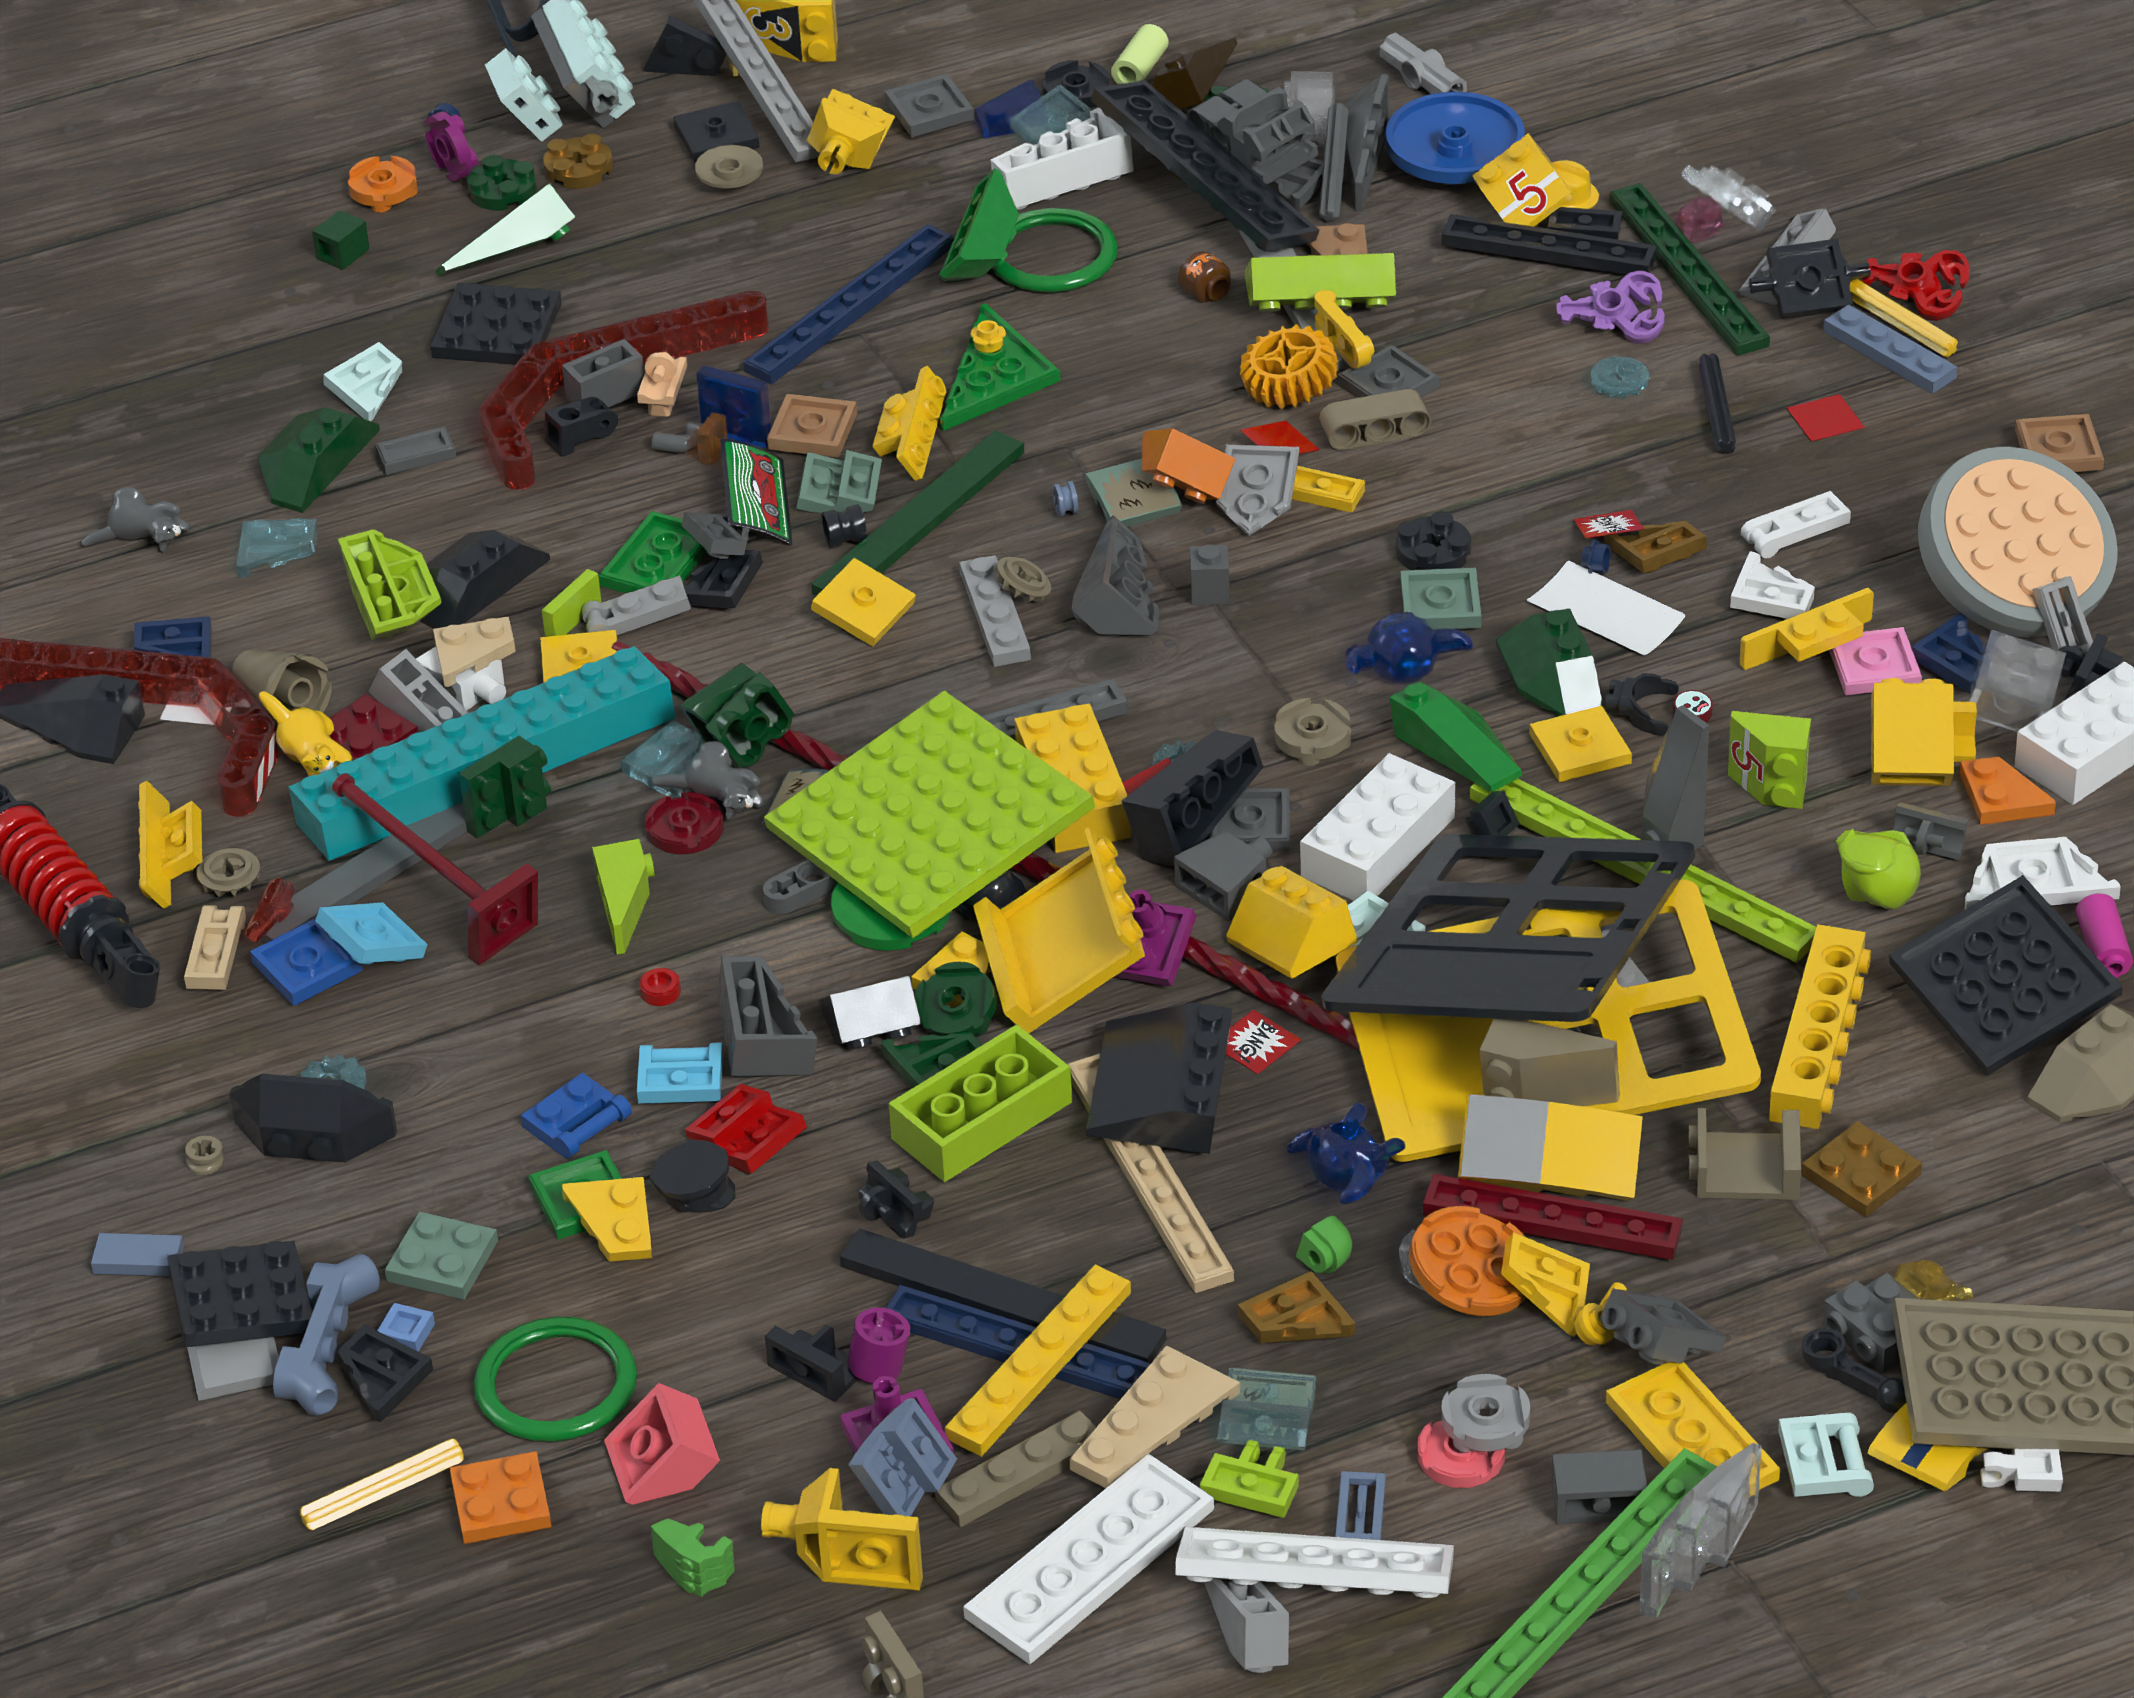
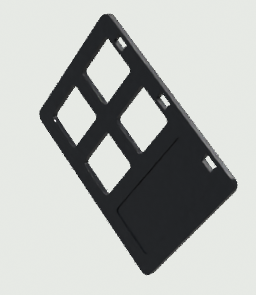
[1321,834,1695,1022]

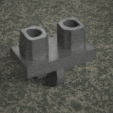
[1893,802,1969,860]

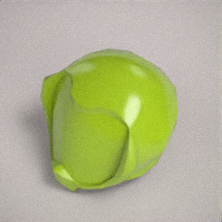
[1836,829,1921,910]

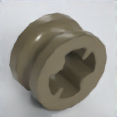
[185,1136,224,1175]

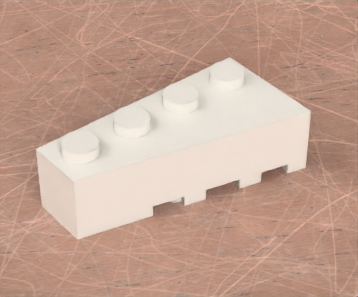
[991,108,1134,210]

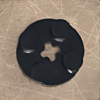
[1042,60,1110,115]
[1396,511,1471,570]

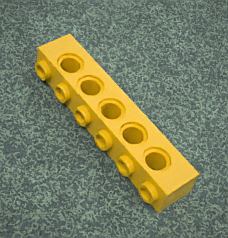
[1769,924,1871,1130]

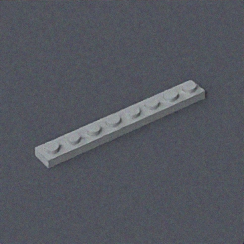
[693,0,820,162]

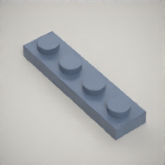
[1824,305,1957,394]

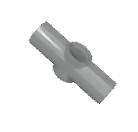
[1380,32,1467,94]

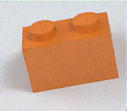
[1142,428,1236,504]

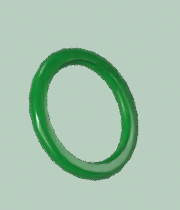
[991,208,1118,293]
[473,1316,638,1442]

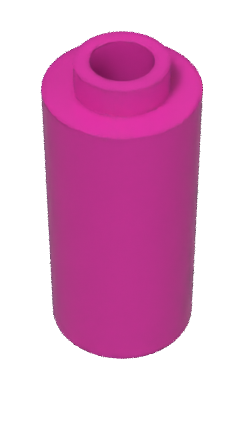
[2076,893,2133,978]

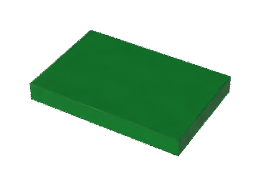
[598,511,707,594]

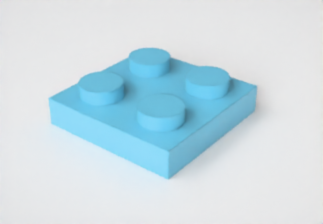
[315,902,428,965]

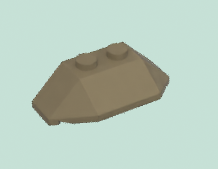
[2027,1004,2134,1123]

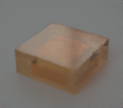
[696,412,727,465]

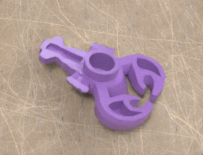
[1557,271,1665,344]

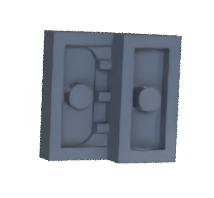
[849,1398,957,1517]

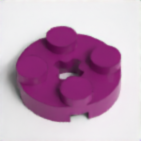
[424,112,478,181]

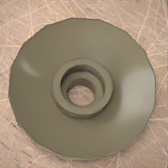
[695,145,763,189]

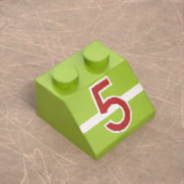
[1728,711,1811,809]

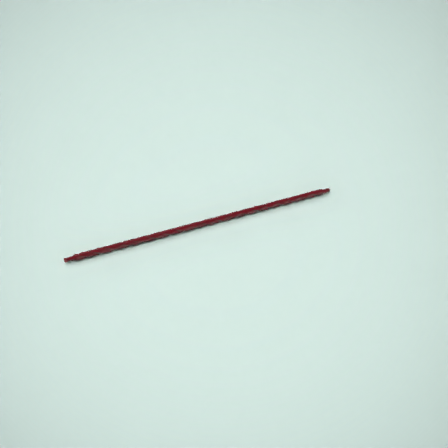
[611,641,1359,1051]

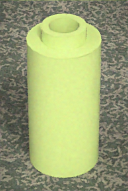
[1111,24,1169,84]

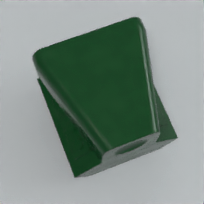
[680,662,795,768]

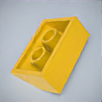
[1226,866,1358,979]

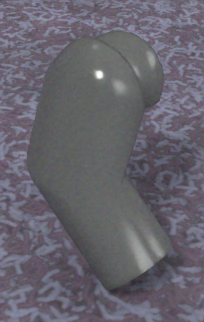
[652,422,706,453]

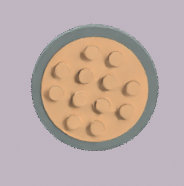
[1918,447,2118,638]

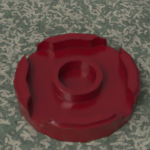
[645,792,724,855]

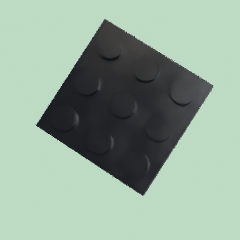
[431,283,562,367]
[167,1241,312,1348]

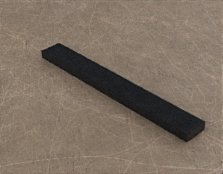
[840,1228,1167,1363]

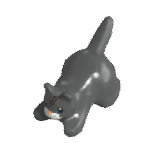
[81,486,190,553]
[651,741,765,820]

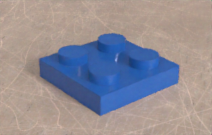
[250,918,362,1006]

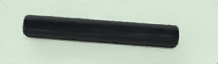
[1699,353,1736,454]

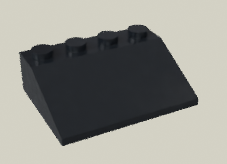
[1086,1002,1233,1154]

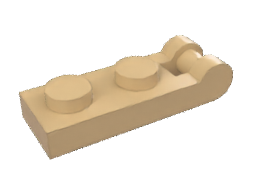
[184,905,246,990]

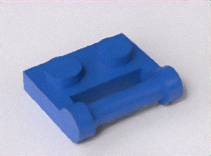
[521,1073,632,1159]

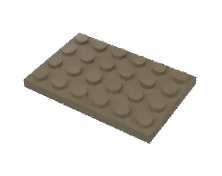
[1892,1298,2134,1455]

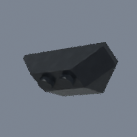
[420,530,550,629]
[230,1073,397,1163]

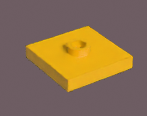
[811,558,916,647]
[540,630,617,683]
[1529,706,1632,782]

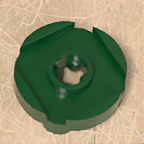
[467,155,537,211]
[914,962,997,1037]

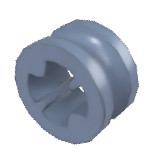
[1052,481,1078,517]

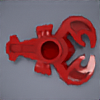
[1861,250,1970,321]

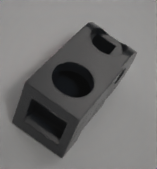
[545,397,618,457]

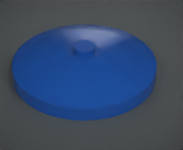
[1386,92,1525,184]

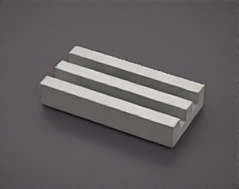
[2032,576,2093,655]

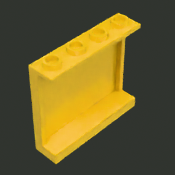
[973,827,1145,1034]

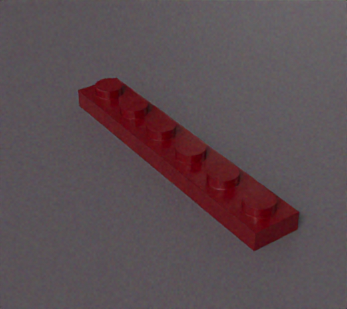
[1423,1174,1683,1260]

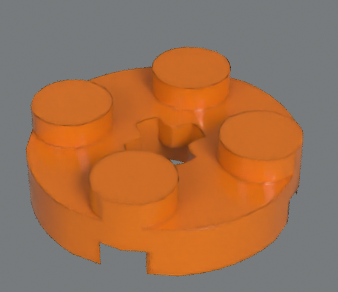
[348,156,418,213]

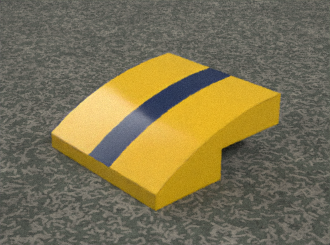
[1868,1403,1989,1491]

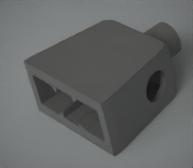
[1174,832,1272,922]

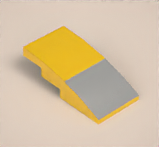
[1458,1094,1643,1202]

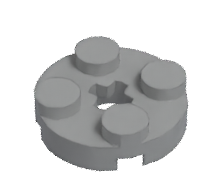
[1441,1374,1530,1452]

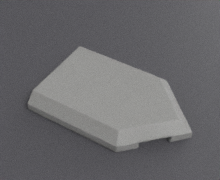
[1217,444,1300,536]
[187,1337,279,1401]

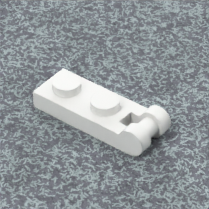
[1741,491,1851,559]

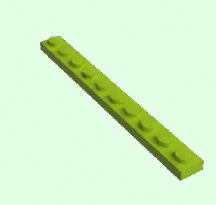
[1470,779,1816,963]

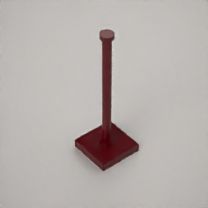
[332,773,538,966]

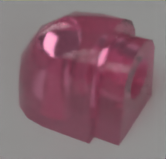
[1677,196,1724,242]

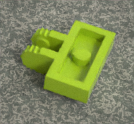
[1200,1439,1299,1518]

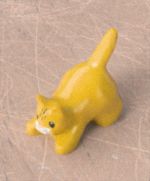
[259,691,352,776]

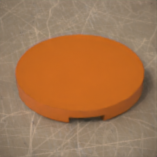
[1409,1206,1527,1316]

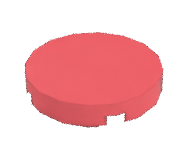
[1418,1420,1505,1488]

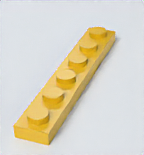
[945,1265,1131,1457]

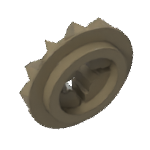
[994,557,1051,603]
[197,848,261,897]

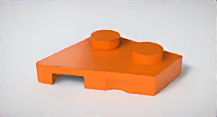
[1959,756,2056,825]

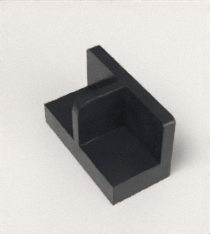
[765,1325,859,1402]

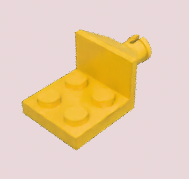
[807,88,895,174]
[761,1468,923,1590]

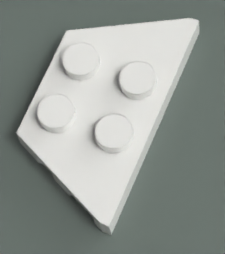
[1965,837,2120,909]

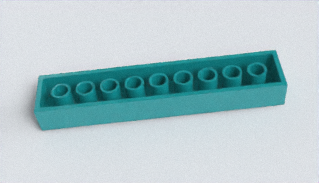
[288,646,676,861]

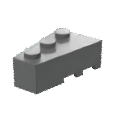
[717,956,817,1076]

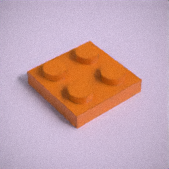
[450,1451,552,1544]

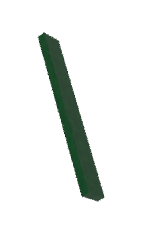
[1609,183,1770,356]
[811,430,1025,596]

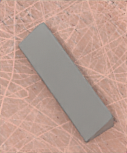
[1739,208,1836,305]

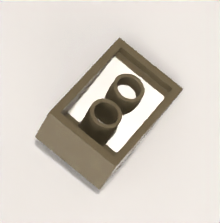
[1479,1019,1620,1106]

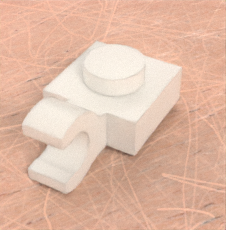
[1980,1449,2063,1492]

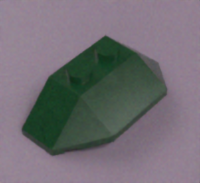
[258,407,380,513]
[1496,608,1603,717]

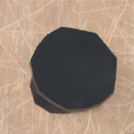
[650,1140,736,1212]

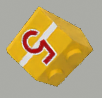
[1472,133,1574,227]

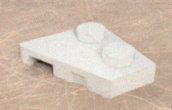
[1730,551,1815,619]

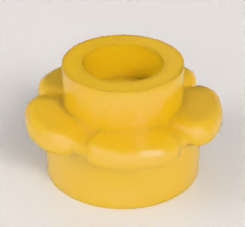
[970,320,1006,353]

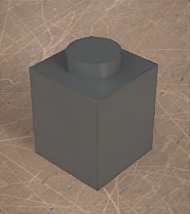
[1190,544,1230,605]

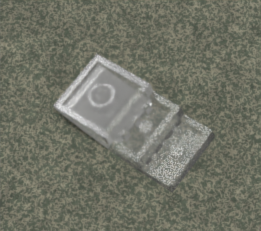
[1640,1443,1761,1619]

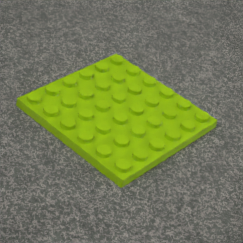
[764,690,1095,938]

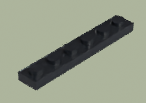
[1441,214,1657,274]

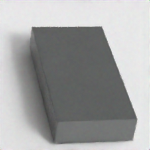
[375,427,456,475]

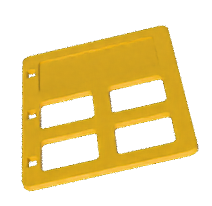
[1336,880,1761,1162]

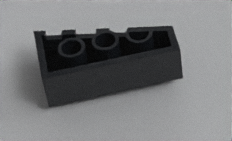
[1122,730,1264,867]

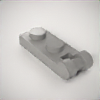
[581,575,691,635]

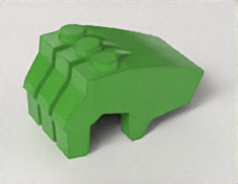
[651,1518,735,1597]

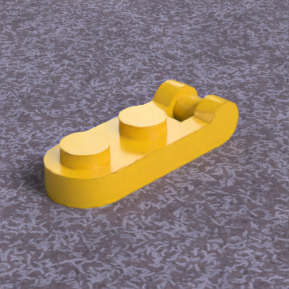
[1314,290,1374,369]

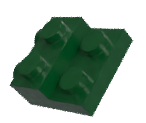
[459,735,551,839]

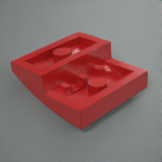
[685,1083,807,1174]

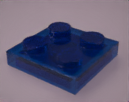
[696,365,772,448]

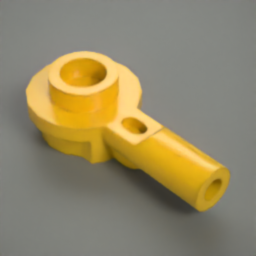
[1574,1282,1627,1346]

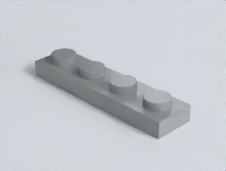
[959,555,1031,667]

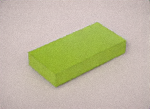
[542,569,602,637]

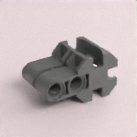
[1188,79,1318,184]

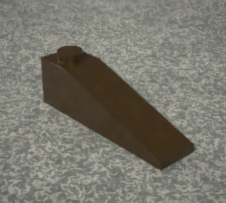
[1152,38,1238,110]

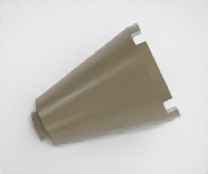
[232,649,332,724]

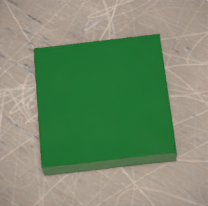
[528,1150,622,1240]

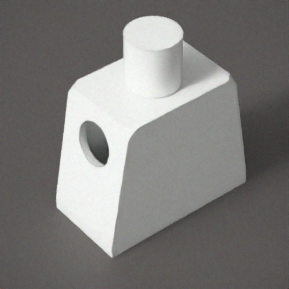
[416,647,506,710]

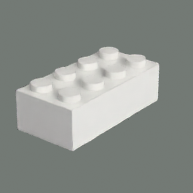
[2014,662,2134,805]
[1300,753,1455,901]

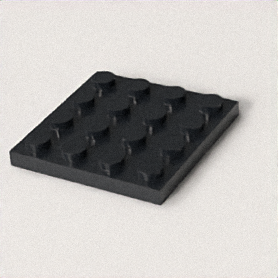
[1889,875,2123,1076]

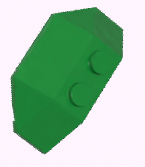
[939,168,1019,283]

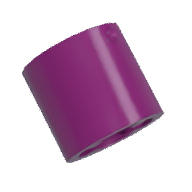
[847,1307,910,1383]

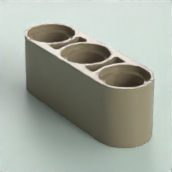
[1319,389,1431,450]

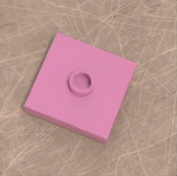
[1829,627,1922,695]

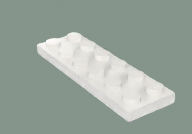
[963,1454,1214,1665]
[1175,1527,1454,1598]

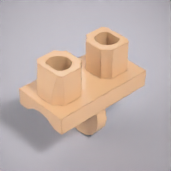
[637,352,687,417]

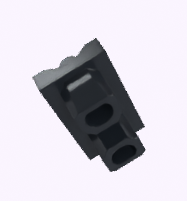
[2053,633,2123,701]
[859,1160,934,1239]

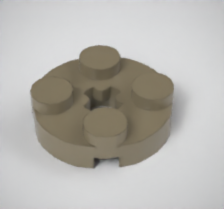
[1274,698,1351,766]

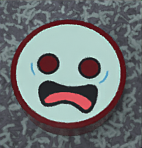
[1673,690,1713,722]

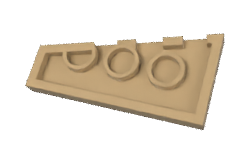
[1070,1345,1240,1488]

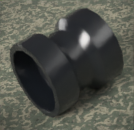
[821,504,867,548]

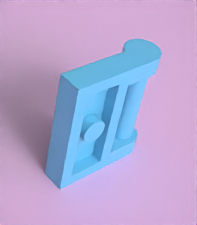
[637,1042,724,1104]

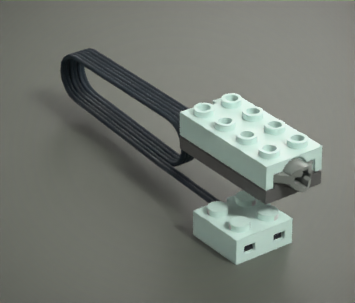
[485,0,636,142]

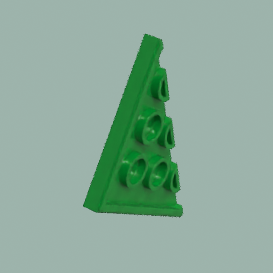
[940,303,1061,431]

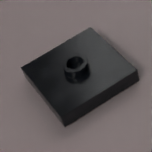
[673,101,760,163]

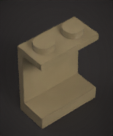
[1688,1108,1801,1200]

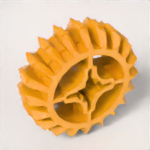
[1240,324,1338,409]

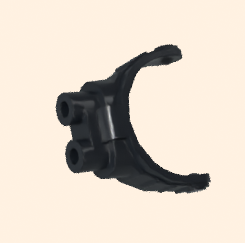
[1605,673,1679,736]

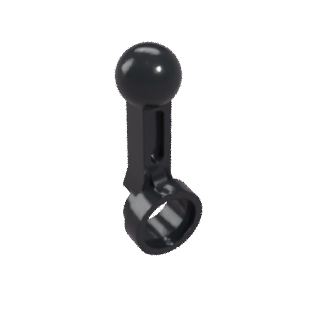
[1802,1328,1907,1413]

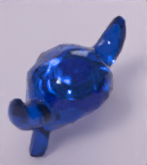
[1346,612,1473,684]
[1287,1102,1406,1204]

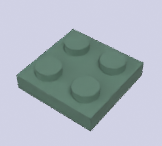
[1400,568,1482,631]
[385,1212,498,1300]

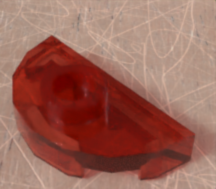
[245,877,295,943]

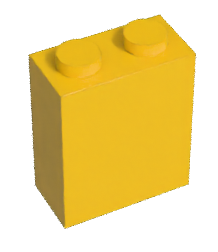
[1871,678,1954,786]

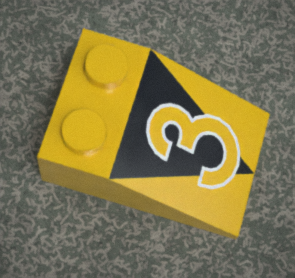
[736,0,838,62]

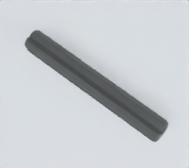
[1319,103,1349,223]

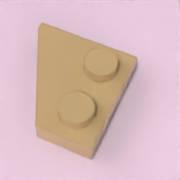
[433,617,516,687]

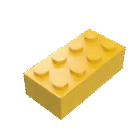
[1014,703,1132,853]

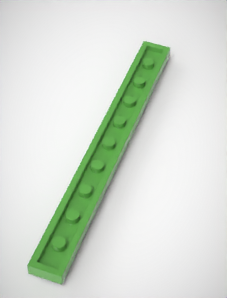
[1442,1448,1717,1698]

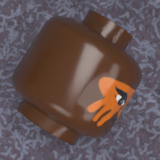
[1178,251,1231,303]

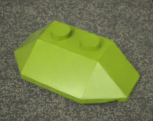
[338,529,441,640]

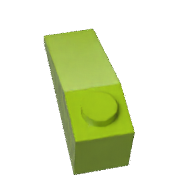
[592,839,655,955]

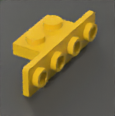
[872,366,946,481]
[1740,588,1874,670]
[138,781,202,909]

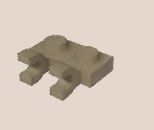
[862,1611,924,1698]

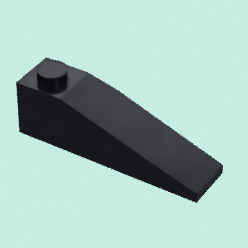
[0,674,145,764]

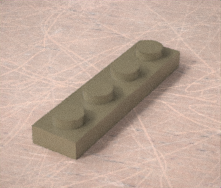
[935,1411,1097,1527]

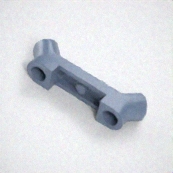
[273,1253,380,1416]

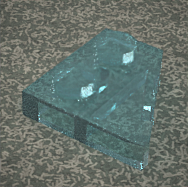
[236,518,318,578]
[621,720,702,799]

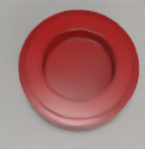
[639,968,681,1006]

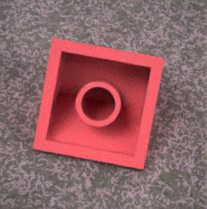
[604,1383,720,1505]

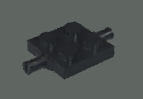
[1749,239,1871,319]

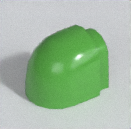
[1296,1216,1353,1274]

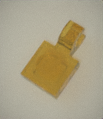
[1894,1260,1974,1301]

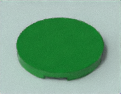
[831,882,951,951]

